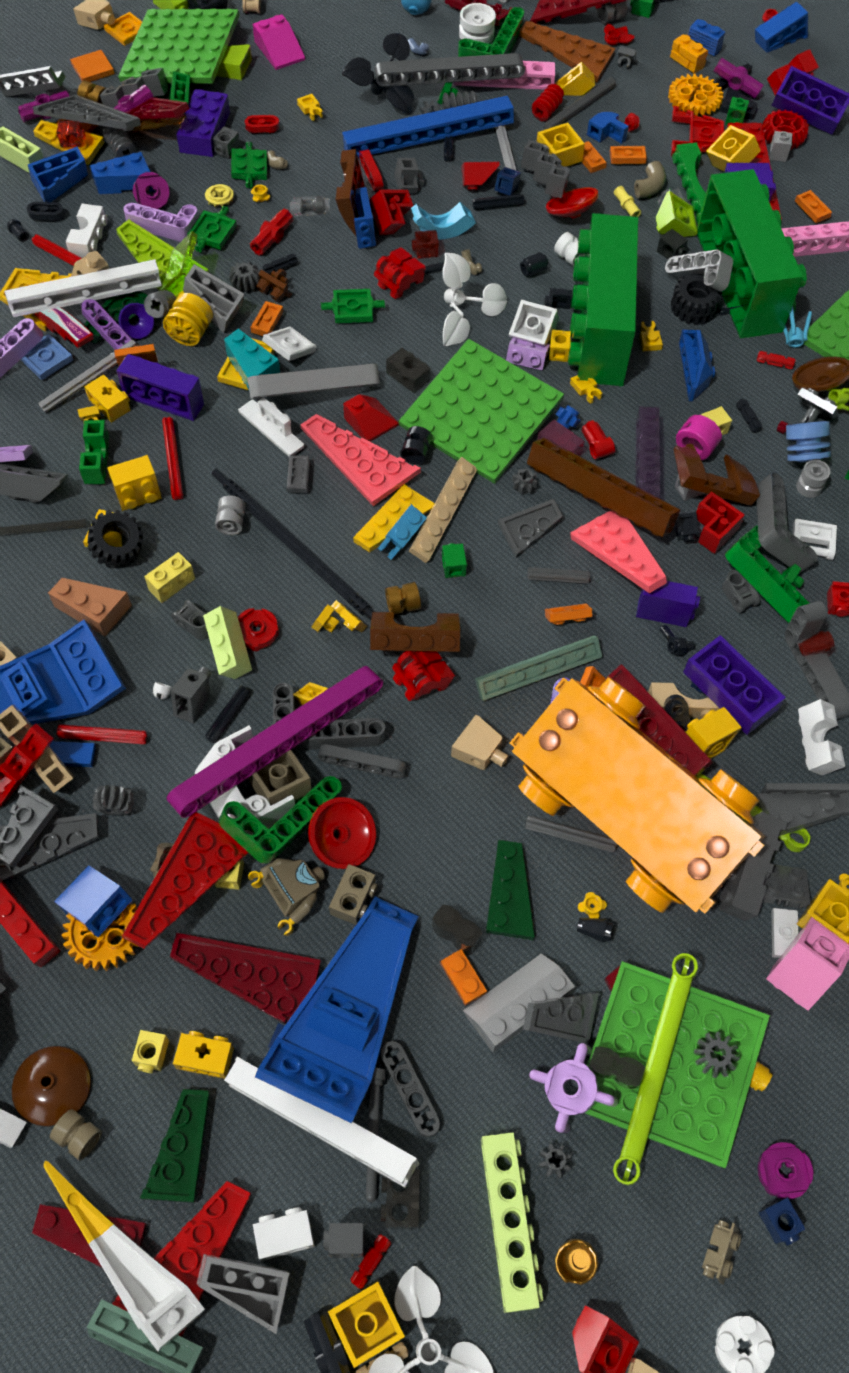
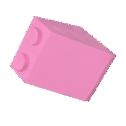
[766,917,849,1011]

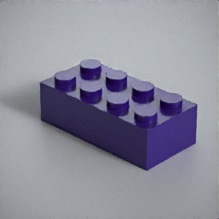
[771,66,849,135]
[177,90,230,157]
[116,354,204,421]
[683,635,786,735]

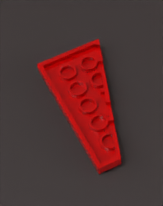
[122,812,248,949]
[112,1181,252,1337]

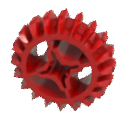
[762,109,809,150]

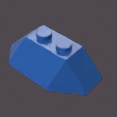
[679,329,715,401]

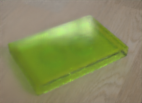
[161,231,198,291]

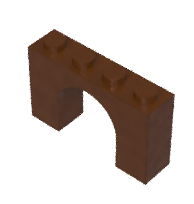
[370,612,460,652]

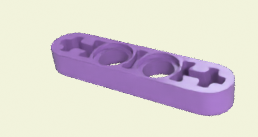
[81,299,132,350]

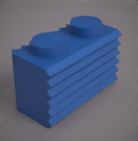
[688,19,725,56]

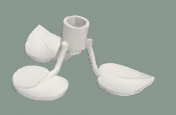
[443,253,507,346]
[369,1266,494,1373]

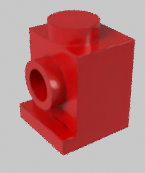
[827,581,849,617]

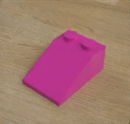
[253,14,305,70]

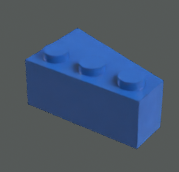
[27,147,88,202]
[90,152,155,194]

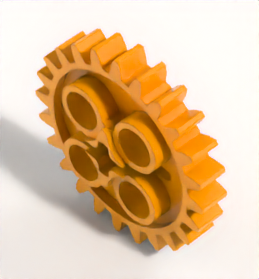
[668,74,723,116]
[62,903,139,971]

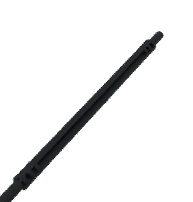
[211,469,374,620]

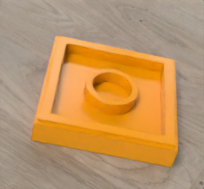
[104,12,142,46]

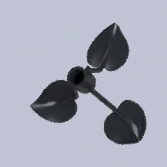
[342,33,414,114]

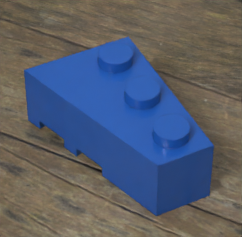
[755,2,808,53]

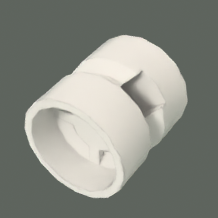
[554,232,585,266]

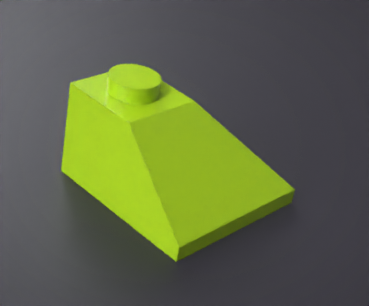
[656,191,698,237]

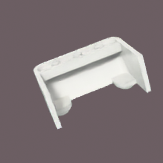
[195,726,295,835]

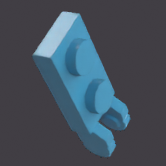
[377,504,427,559]

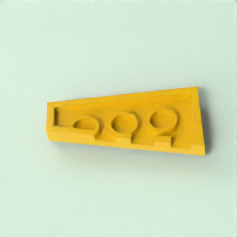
[33,120,105,165]

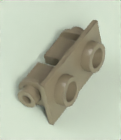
[702,1220,741,1285]

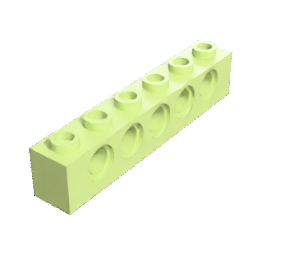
[481,1132,543,1313]

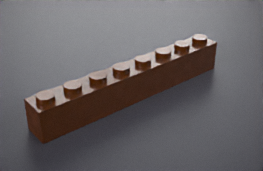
[527,438,680,537]

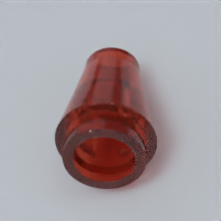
[799,631,835,656]

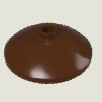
[792,357,849,393]
[12,1046,91,1127]

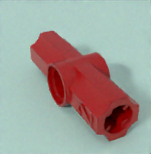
[250,209,294,256]

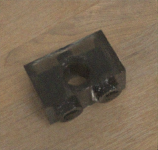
[386,347,430,393]

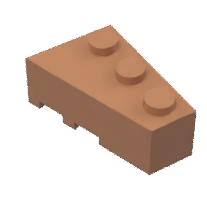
[48,578,132,637]

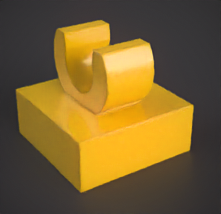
[77,405,101,421]
[311,604,339,632]

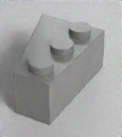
[183,264,244,333]
[197,1254,289,1334]

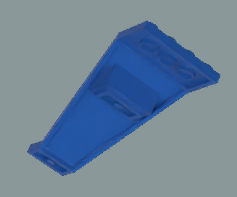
[0,619,126,730]
[255,897,419,1123]

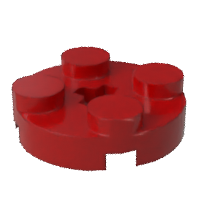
[238,608,279,651]

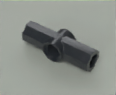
[304,1310,351,1373]

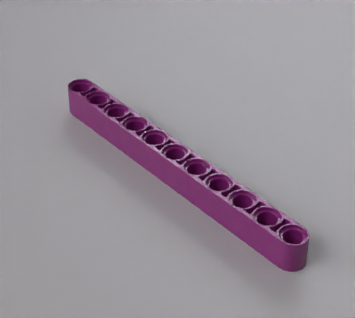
[166,666,384,818]

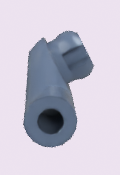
[408,38,429,55]

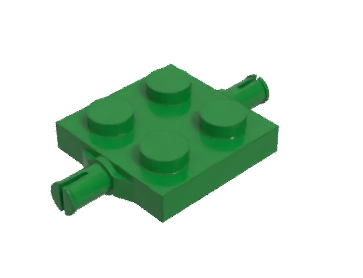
[231,142,267,189]
[187,206,237,253]
[321,289,385,323]

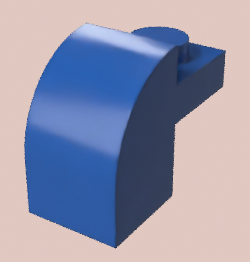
[587,112,629,144]

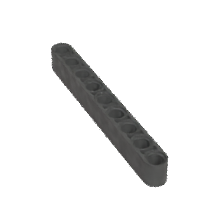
[374,53,525,87]

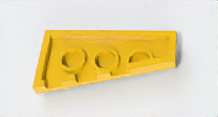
[353,484,435,552]

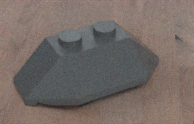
[0,464,68,502]

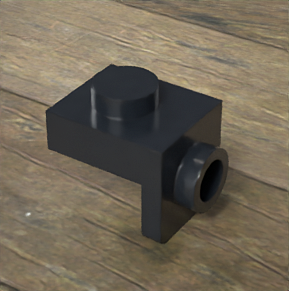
[544,288,572,309]
[675,512,701,542]

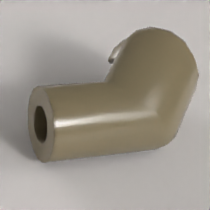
[267,150,288,170]
[461,249,482,275]

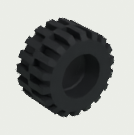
[671,274,722,325]
[87,510,143,568]

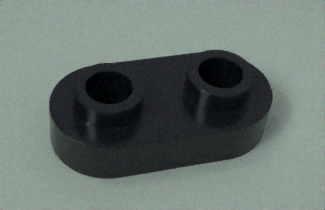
[27,201,64,221]
[664,694,691,732]

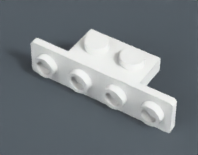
[238,397,304,457]

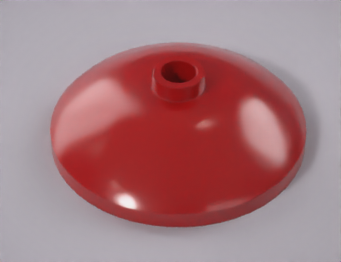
[546,187,599,219]
[308,797,376,869]

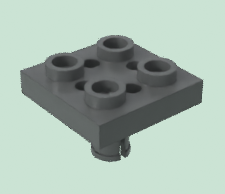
[798,388,838,423]

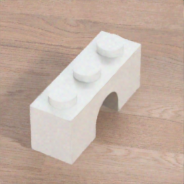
[66,204,107,258]
[798,699,845,776]

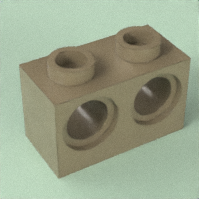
[329,864,378,925]

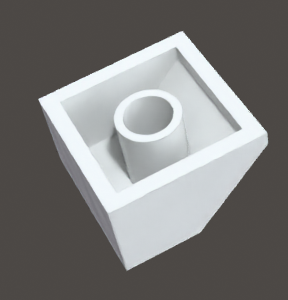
[509,300,559,346]

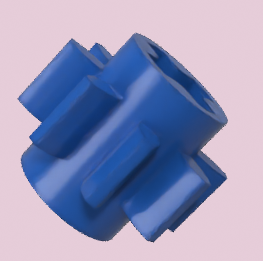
[556,405,581,430]

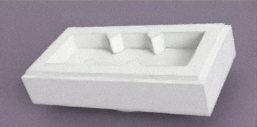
[771,908,798,958]

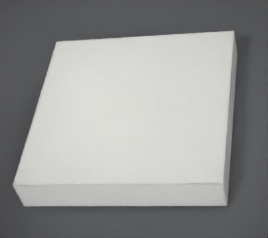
[262,327,317,361]

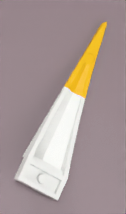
[44,1161,205,1351]

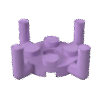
[529,1043,618,1133]

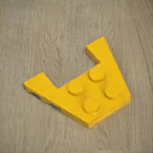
[0,268,72,331]

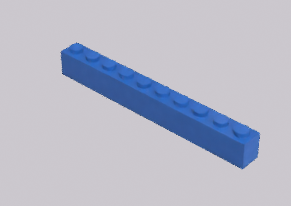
[342,96,514,158]

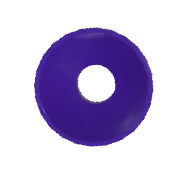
[118,303,154,339]

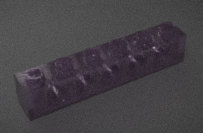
[635,406,660,499]

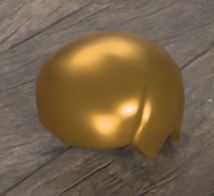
[555,1239,599,1285]

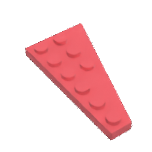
[301,414,421,506]
[570,510,667,593]

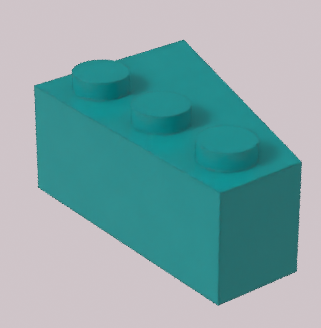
[224,328,280,389]

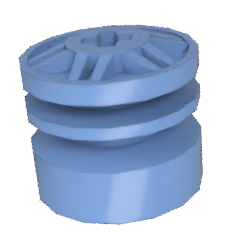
[786,421,831,462]

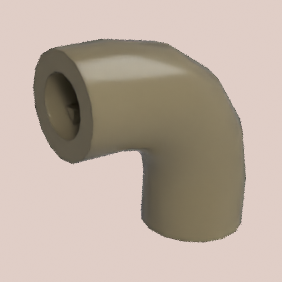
[634,161,666,199]

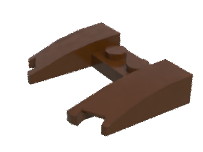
[335,149,365,236]
[674,444,760,506]

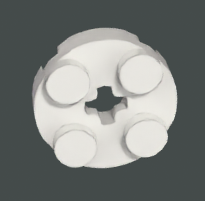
[715,1316,774,1373]

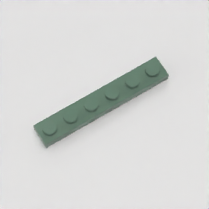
[475,635,602,701]

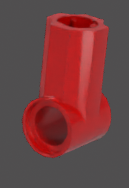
[581,420,615,460]

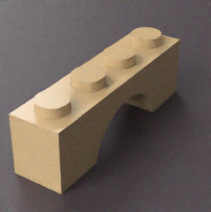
[648,683,720,719]
[0,704,74,793]

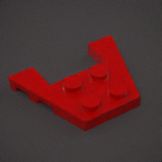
[671,106,724,156]

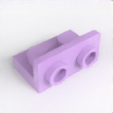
[506,337,550,370]

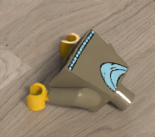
[248,858,324,936]

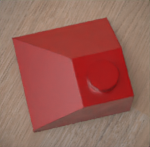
[462,162,500,190]
[343,394,399,442]
[572,1305,639,1373]

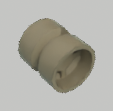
[50,1109,102,1161]

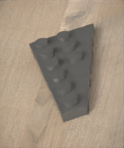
[33,95,141,131]
[0,813,99,882]

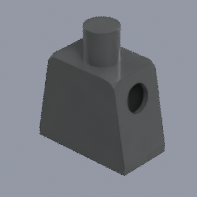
[170,667,212,724]

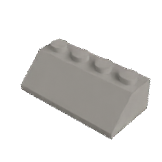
[463,954,575,1053]

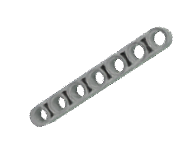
[247,364,380,399]

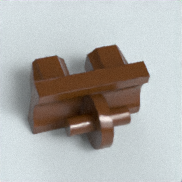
[256,269,292,303]

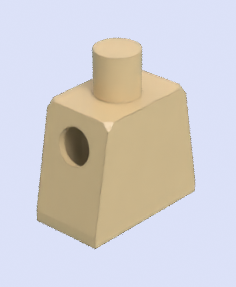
[73,0,115,30]
[71,251,109,277]
[451,715,509,770]

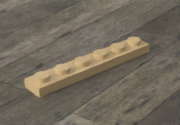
[409,457,477,563]

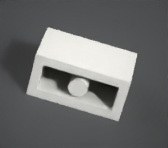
[253,1207,315,1261]

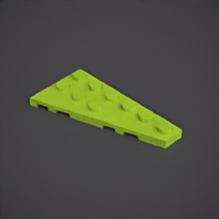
[116,219,209,299]

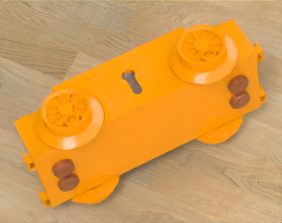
[510,677,765,914]

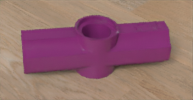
[713,58,763,99]
[114,85,153,112]
[18,91,69,122]

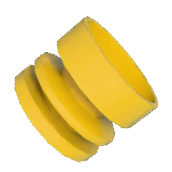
[163,293,213,346]

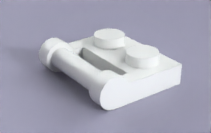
[792,519,837,560]

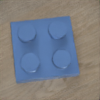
[20,334,73,380]

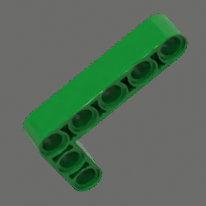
[458,7,524,57]
[725,525,809,623]
[219,776,342,864]

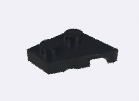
[720,86,758,120]

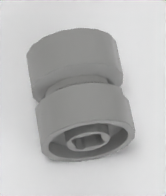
[796,459,830,498]
[215,496,245,535]

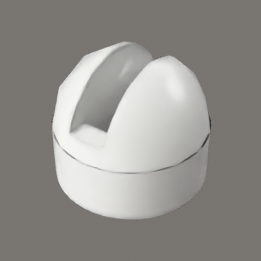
[153,682,172,700]

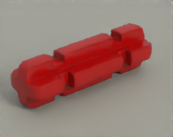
[757,351,795,369]
[350,1234,391,1289]

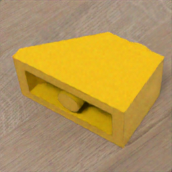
[556,62,595,96]

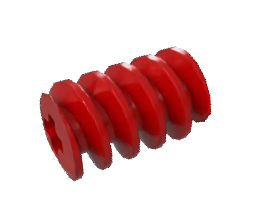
[532,84,564,121]

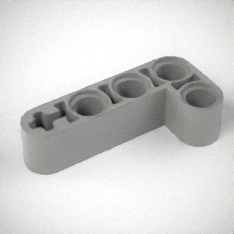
[665,250,733,292]

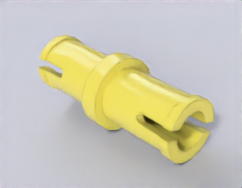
[614,186,641,217]

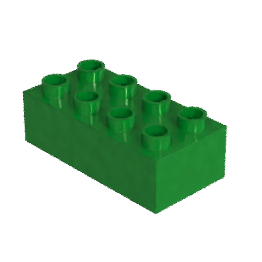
[697,169,807,339]
[568,213,638,386]

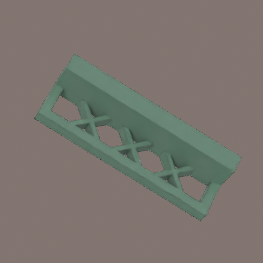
[87,1299,203,1373]

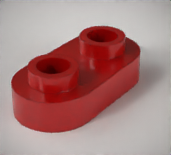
[245,115,280,133]

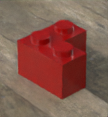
[767,49,819,96]
[369,189,413,235]
[696,491,745,554]

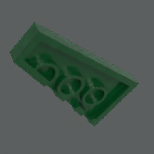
[83,291,148,344]
[486,840,534,940]
[140,1089,210,1203]

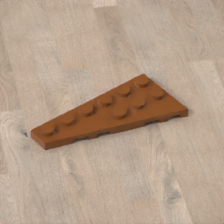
[519,21,616,83]

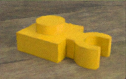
[297,94,323,121]
[640,321,663,351]
[570,375,602,404]
[331,600,367,632]

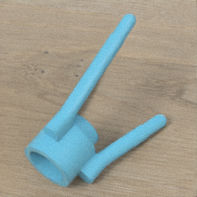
[783,306,812,348]

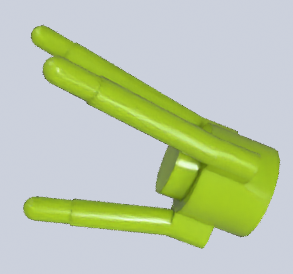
[828,388,849,411]

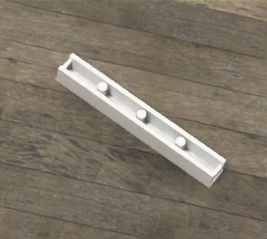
[4,260,162,317]
[224,1057,420,1188]

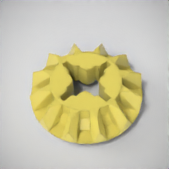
[205,184,234,207]

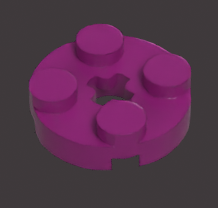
[133,172,170,210]
[757,1142,813,1200]

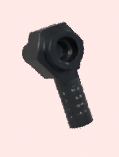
[660,625,695,655]

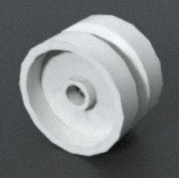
[459,3,496,44]

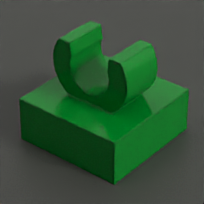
[437,82,458,105]
[781,564,804,589]

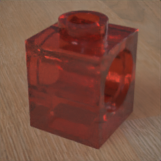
[56,120,86,148]
[412,230,439,259]

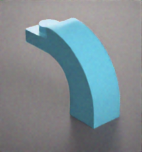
[411,202,476,240]

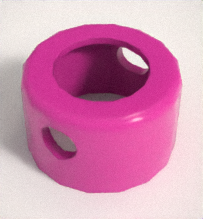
[676,415,722,460]

